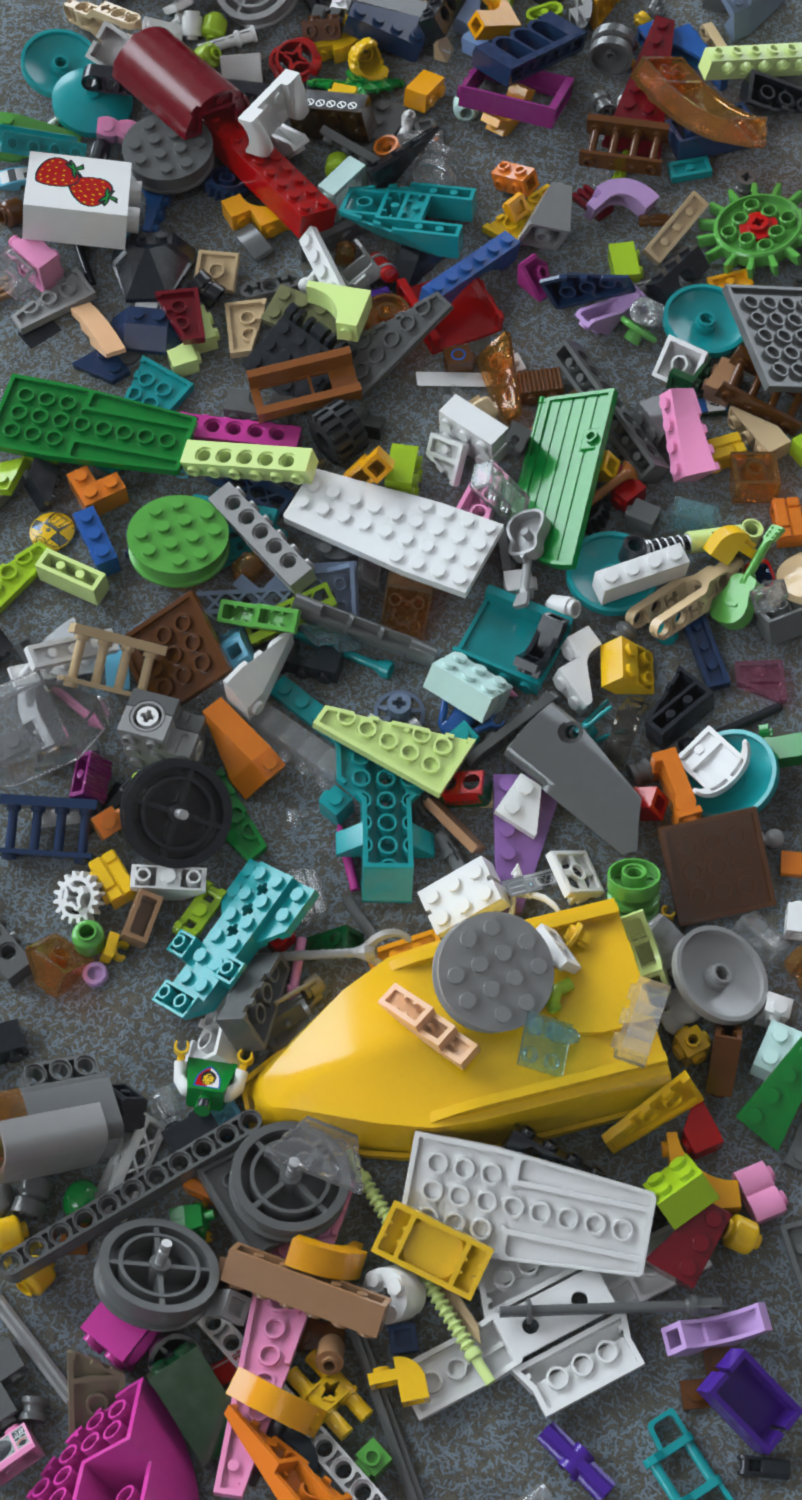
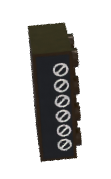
[289,89,377,143]

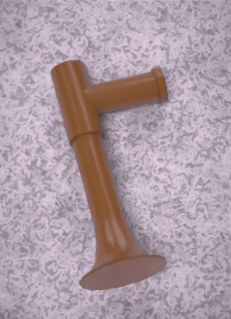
[591,461,639,506]

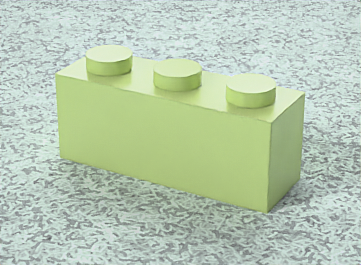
[35,548,110,606]

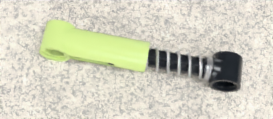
[618,519,764,563]

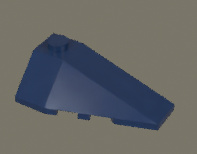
[539,272,636,309]

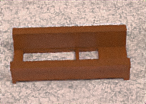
[246,346,363,424]

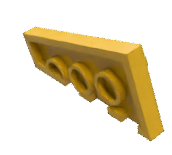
[482,184,550,246]

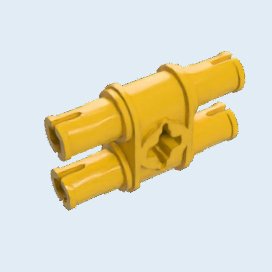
[286,1348,374,1442]

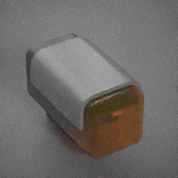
[0,1054,124,1185]

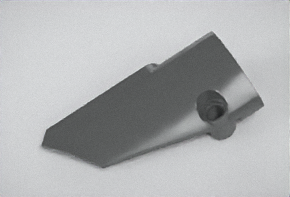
[504,702,642,854]

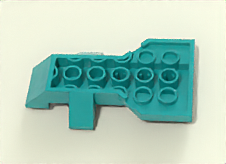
[335,741,435,903]
[151,859,320,1021]

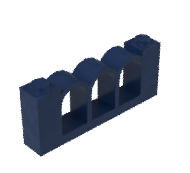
[471,11,587,87]

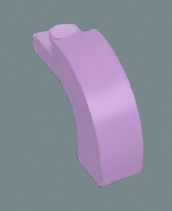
[584,178,660,221]

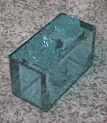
[668,496,720,532]

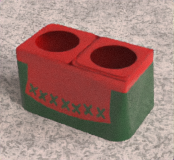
[439,770,493,808]

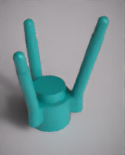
[572,699,628,744]

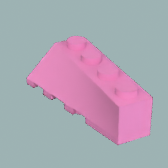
[659,388,720,483]

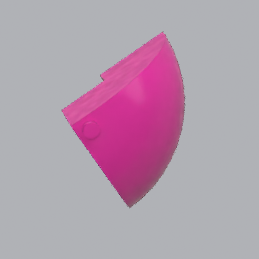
[26,1377,199,1500]

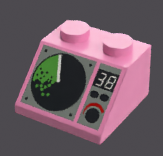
[0,1422,46,1487]

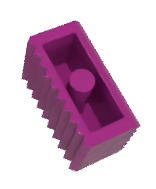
[69,750,113,806]

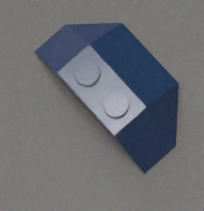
[111,306,182,355]

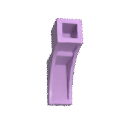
[661,1302,773,1357]

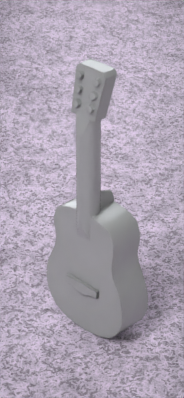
[506,508,551,610]

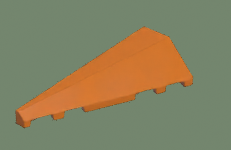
[224,1404,353,1500]

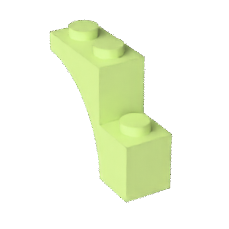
[167,304,220,377]

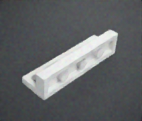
[94,1113,167,1223]

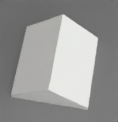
[220,52,263,83]
[652,334,709,382]

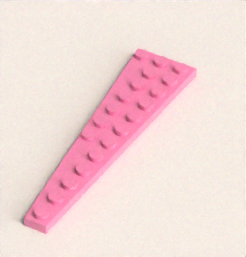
[213,1180,356,1500]

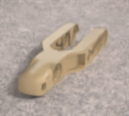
[63,0,143,43]
[625,556,745,640]

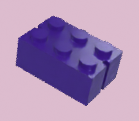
[696,1348,802,1455]

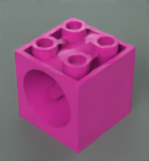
[80,1301,162,1373]

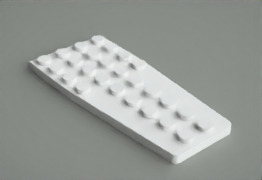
[283,469,504,599]
[402,1130,656,1277]

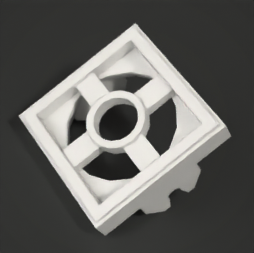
[545,850,605,905]

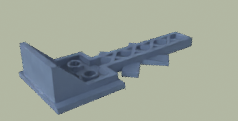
[196,561,360,633]

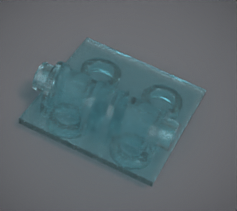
[517,1011,580,1077]

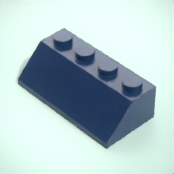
[666,102,758,161]

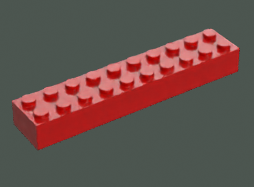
[202,106,337,238]

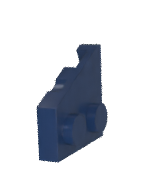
[72,350,131,385]

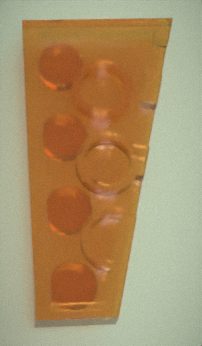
[476,331,522,426]

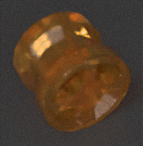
[334,241,356,267]

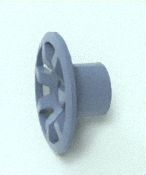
[374,690,425,725]

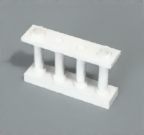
[7,628,120,690]

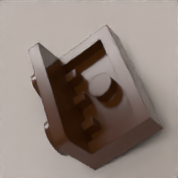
[301,14,346,41]

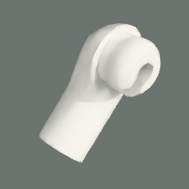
[397,109,416,140]

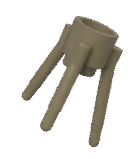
[273,973,326,1010]

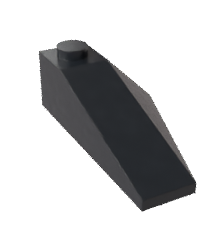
[739,69,802,113]
[366,125,440,189]
[387,216,445,293]

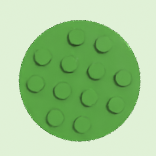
[127,495,230,588]

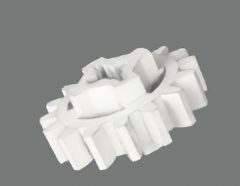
[53,871,105,925]

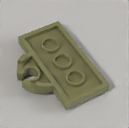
[261,284,342,350]

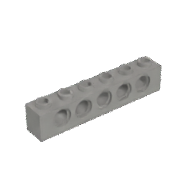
[208,482,317,595]

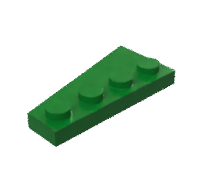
[216,768,268,863]
[736,1036,802,1151]

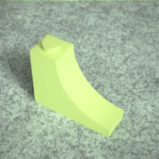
[306,281,372,342]

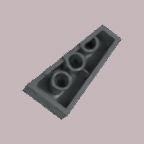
[216,953,291,1052]

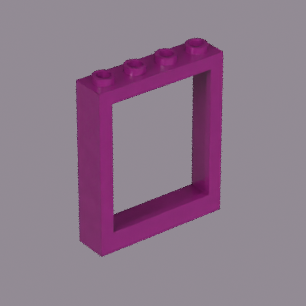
[456,67,575,129]

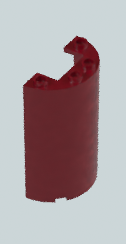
[112,26,250,140]

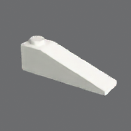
[223,633,294,720]

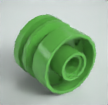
[607,858,661,921]

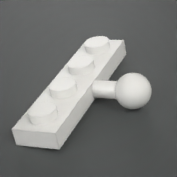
[298,226,346,294]

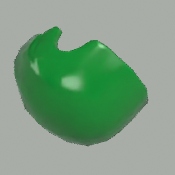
[63,1179,98,1223]

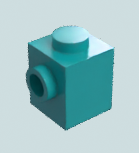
[318,785,355,826]

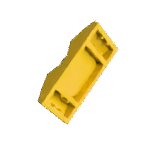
[371,1200,495,1301]

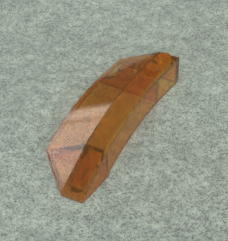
[630,56,768,148]

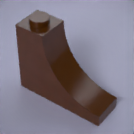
[705,1023,742,1098]

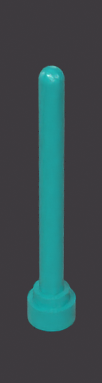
[293,630,395,680]

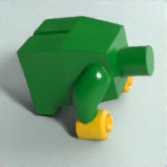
[169,1201,218,1243]

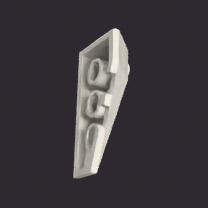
[185,977,243,1069]

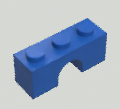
[72,506,121,577]

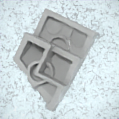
[569,0,592,30]

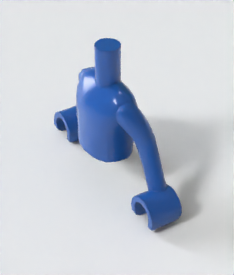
[438,698,505,735]

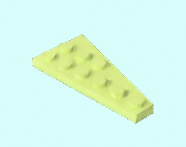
[312,705,476,798]

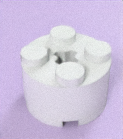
[362,1264,426,1325]

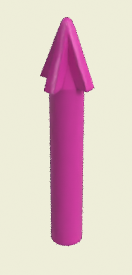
[337,824,360,892]

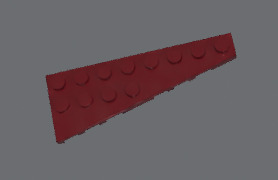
[602,15,675,159]

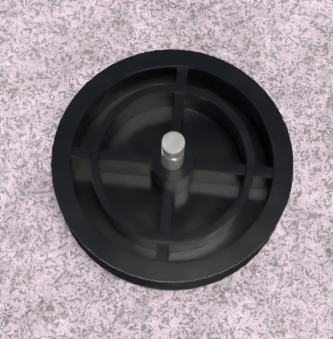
[120,758,232,869]

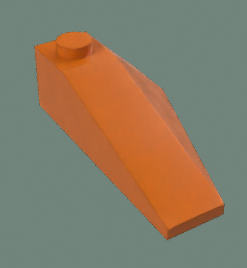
[202,697,286,800]

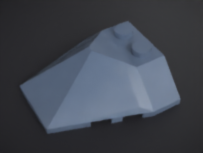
[721,0,786,42]

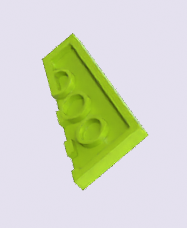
[0,541,52,614]

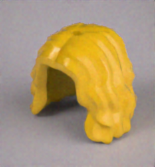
[347,37,389,81]

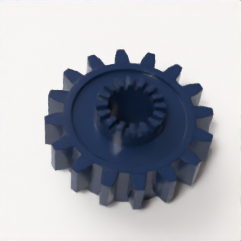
[204,166,249,201]

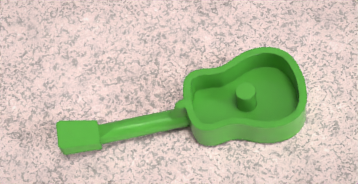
[709,524,786,630]

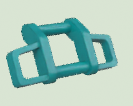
[642,1408,734,1500]

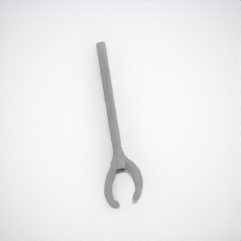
[255,928,412,966]

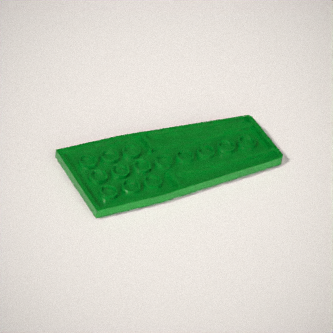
[0,373,198,476]

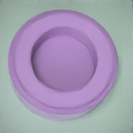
[83,962,109,988]

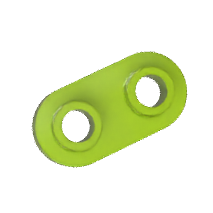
[526,1,563,24]

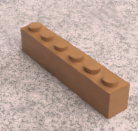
[221,1242,392,1339]

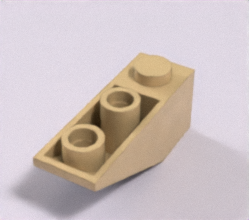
[727,406,791,465]

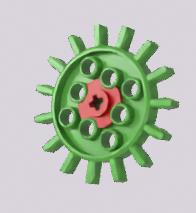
[697,182,802,279]

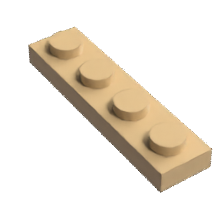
[642,190,709,266]

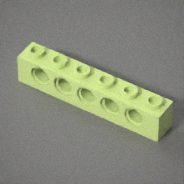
[698,42,802,81]
[180,440,318,485]

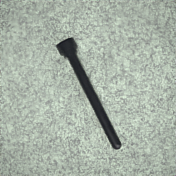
[678,703,783,752]

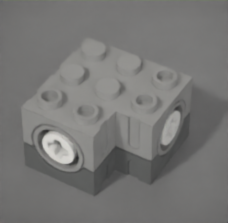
[117,688,211,768]

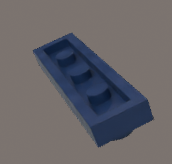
[679,612,731,691]

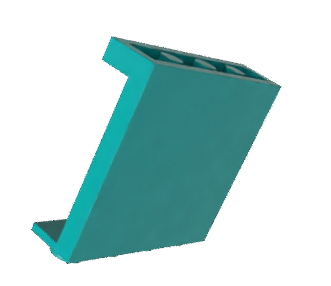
[0,124,87,157]
[452,584,574,695]

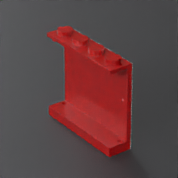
[396,277,505,355]

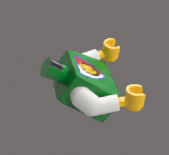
[174,1040,254,1117]

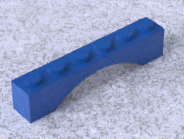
[418,230,521,304]

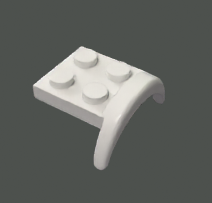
[679,725,751,798]

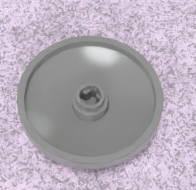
[671,925,768,1025]

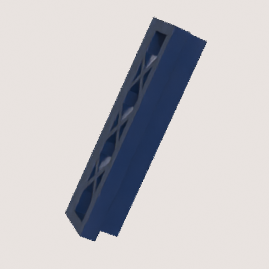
[205,476,295,518]

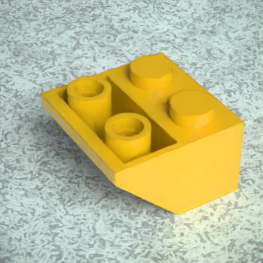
[600,636,655,694]

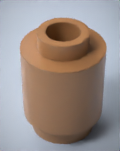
[316,1334,345,1375]

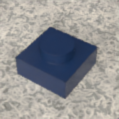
[388,1322,419,1356]

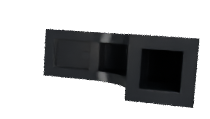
[513,611,570,679]

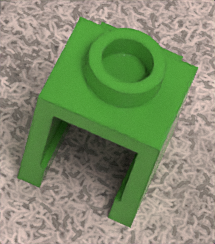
[354,1438,393,1484]

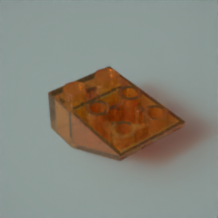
[380,570,436,640]

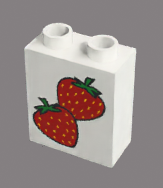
[22,151,142,250]

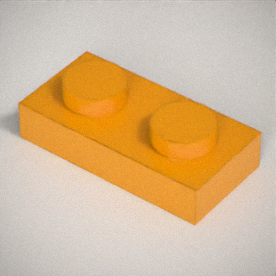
[706,268,754,288]

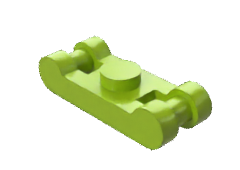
[172,880,227,938]

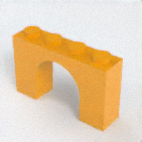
[467,0,521,40]

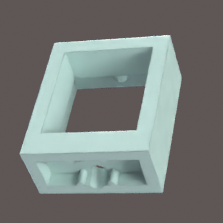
[318,156,367,223]

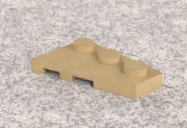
[225,298,268,359]

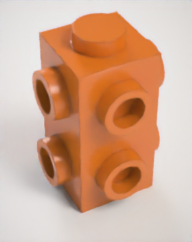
[491,161,540,198]

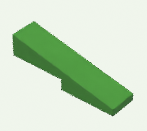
[217,599,301,634]

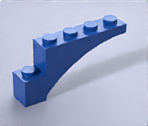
[637,20,729,91]
[142,189,171,233]

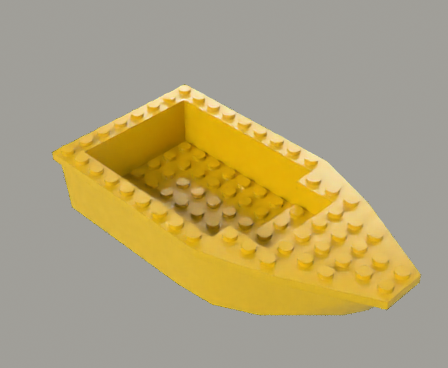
[242,898,672,1161]

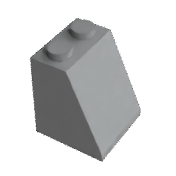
[517,182,572,251]

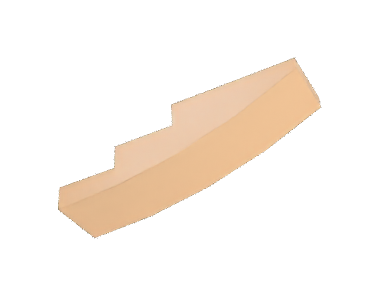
[70,302,126,358]
[378,983,481,1070]

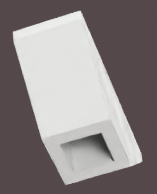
[130,864,207,900]

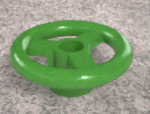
[620,316,657,346]

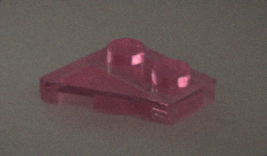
[734,660,787,705]

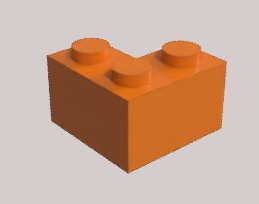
[66,465,130,516]

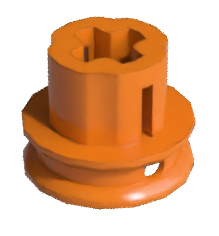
[373,134,401,158]

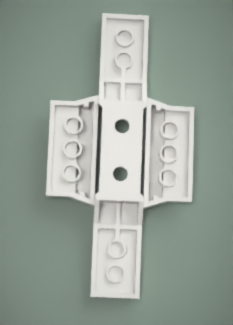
[412,1224,712,1422]

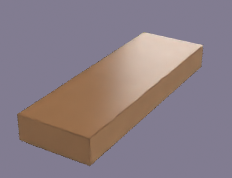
[423,797,487,854]

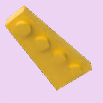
[601,1070,704,1154]

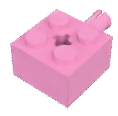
[8,235,64,292]

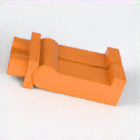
[650,747,703,824]

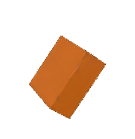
[780,850,802,878]

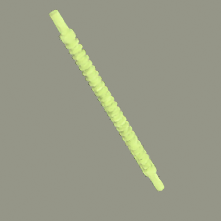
[344,1150,496,1386]

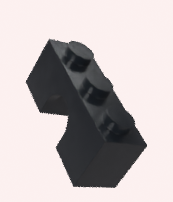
[645,245,711,306]
[274,634,345,684]

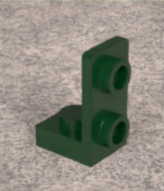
[666,356,712,392]
[306,925,364,962]

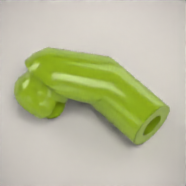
[545,977,575,1014]

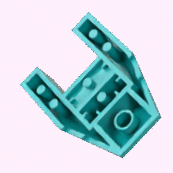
[339,182,477,259]

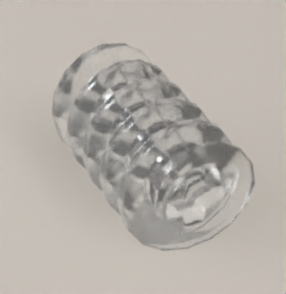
[630,297,665,330]

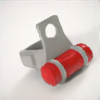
[340,238,399,290]

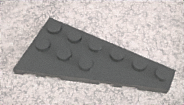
[348,291,454,402]

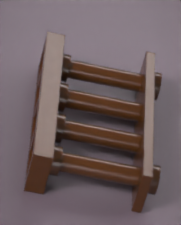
[579,113,670,176]
[714,344,802,436]

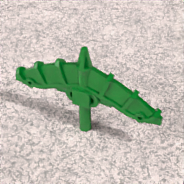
[307,69,405,94]

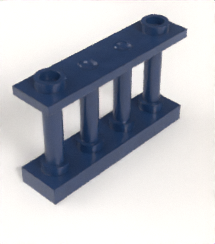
[0,794,102,865]

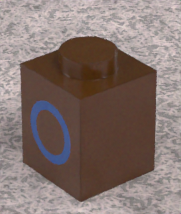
[443,343,477,373]

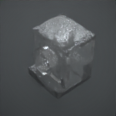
[749,579,789,613]

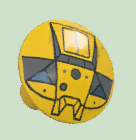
[30,512,75,552]

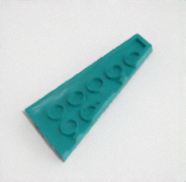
[96,355,195,475]

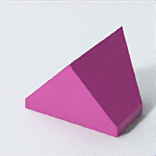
[517,253,550,302]

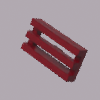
[572,184,614,222]

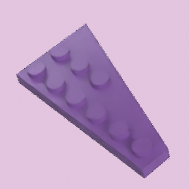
[492,774,557,916]

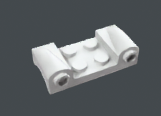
[238,69,309,157]

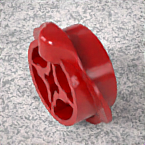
[269,37,322,83]

